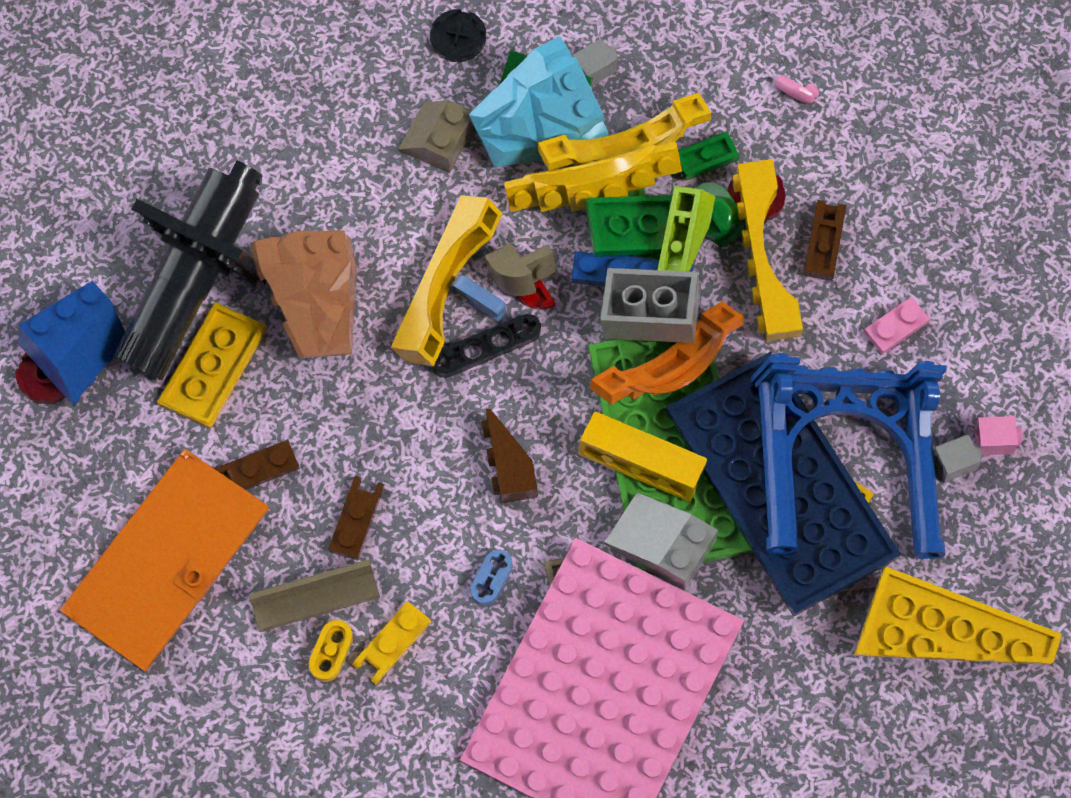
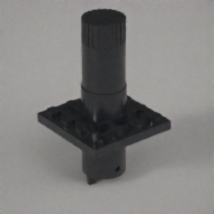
[113,160,267,381]

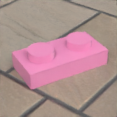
[864,297,930,354]

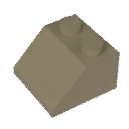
[398,100,474,173]

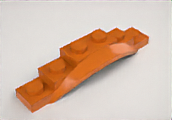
[590,301,744,405]

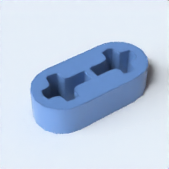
[470,549,513,606]

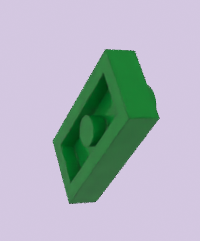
[678,131,739,181]

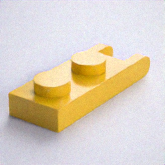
[352,601,432,685]

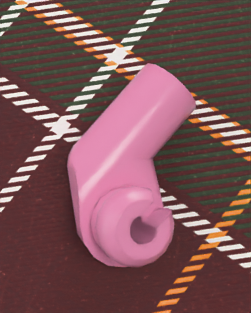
[775,75,819,104]

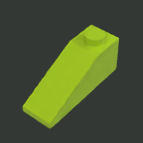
[658,186,716,272]

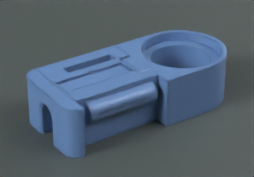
[449,275,507,323]

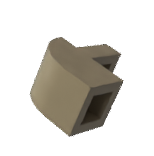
[485,243,557,296]

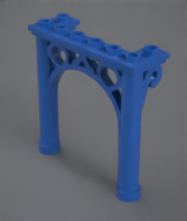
[751,353,946,559]

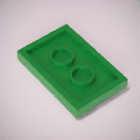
[585,195,673,257]

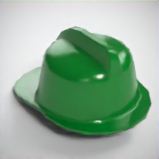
[695,182,744,247]

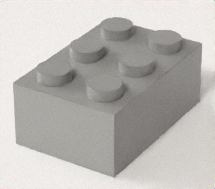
[600,268,701,343]

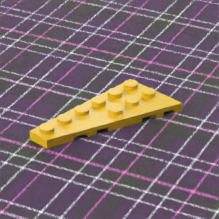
[854,566,1062,665]

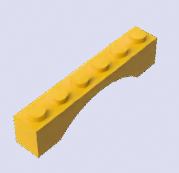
[732,159,803,341]
[390,195,503,366]

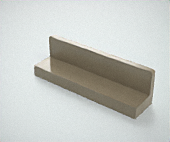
[248,560,380,632]

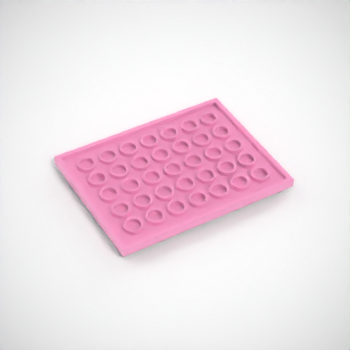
[460,538,744,798]

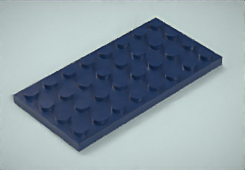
[665,352,901,617]

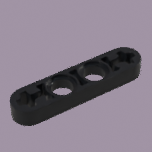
[433,314,541,378]

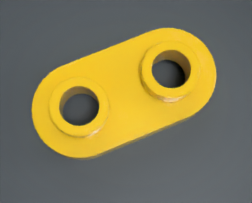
[309,620,353,682]

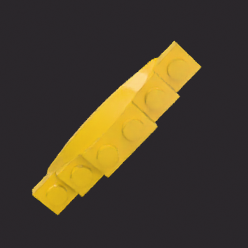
[538,93,711,171]
[504,142,682,212]

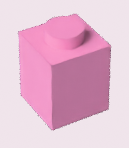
[974,416,1022,455]

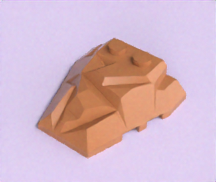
[250,230,357,358]

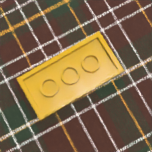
[157,302,268,429]

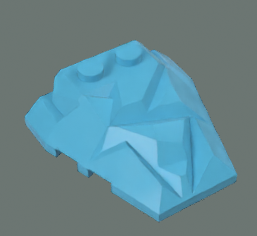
[469,36,609,167]

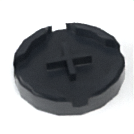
[430,9,486,62]

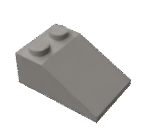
[604,493,718,591]

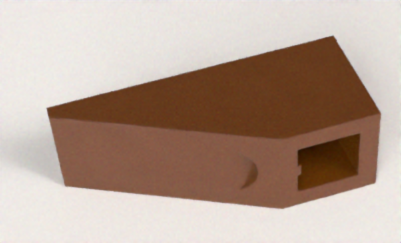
[481,409,538,503]

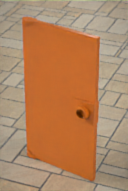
[59,448,270,672]

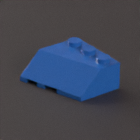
[18,280,126,406]

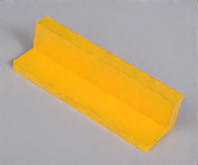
[578,412,707,502]

